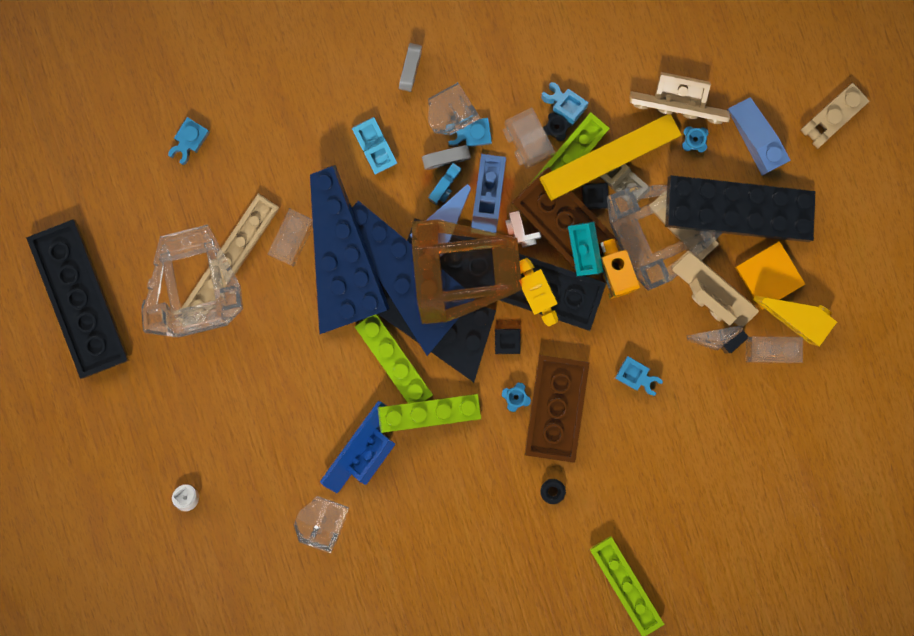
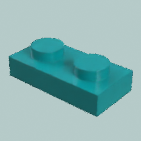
[568,222,603,276]

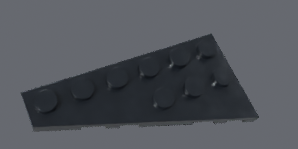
[378,280,496,382]

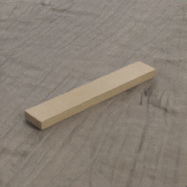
[174,193,280,333]

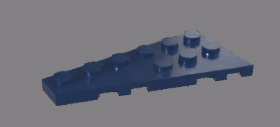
[310,165,390,335]
[352,201,476,356]

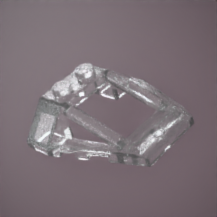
[607,185,722,291]
[141,224,243,337]

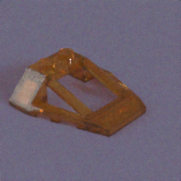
[412,219,522,324]

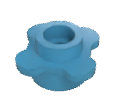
[682,126,708,152]
[502,383,531,412]

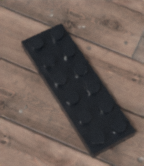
[665,175,816,242]
[26,219,130,379]

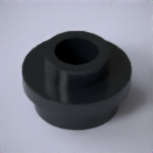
[540,479,566,504]

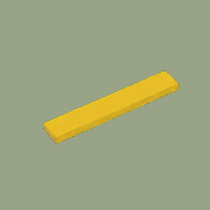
[539,114,681,201]

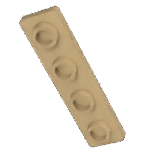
[629,72,730,124]
[672,251,759,328]

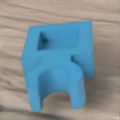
[541,82,589,125]
[168,117,210,165]
[446,118,492,147]
[428,163,461,206]
[615,356,663,396]

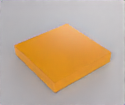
[735,241,805,310]

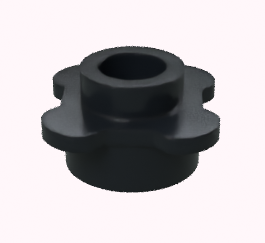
[542,112,571,141]

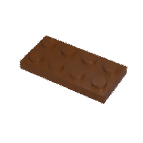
[511,167,618,270]
[524,355,590,463]

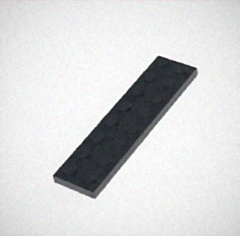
[407,218,606,331]

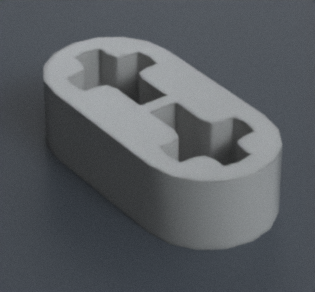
[399,43,423,92]
[422,145,471,170]

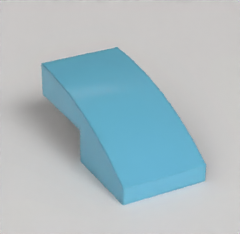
[352,117,397,174]

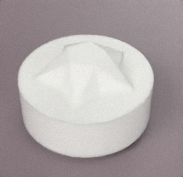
[172,484,199,511]

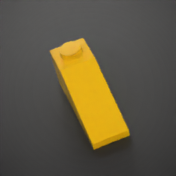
[753,296,837,347]

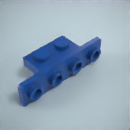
[320,401,395,493]

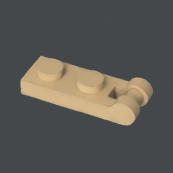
[801,83,870,149]

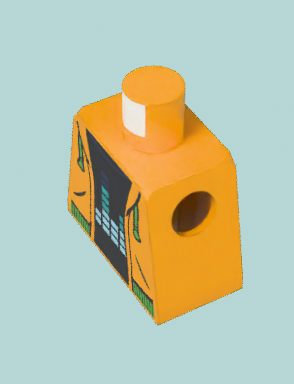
[600,238,640,300]

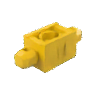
[518,258,558,327]

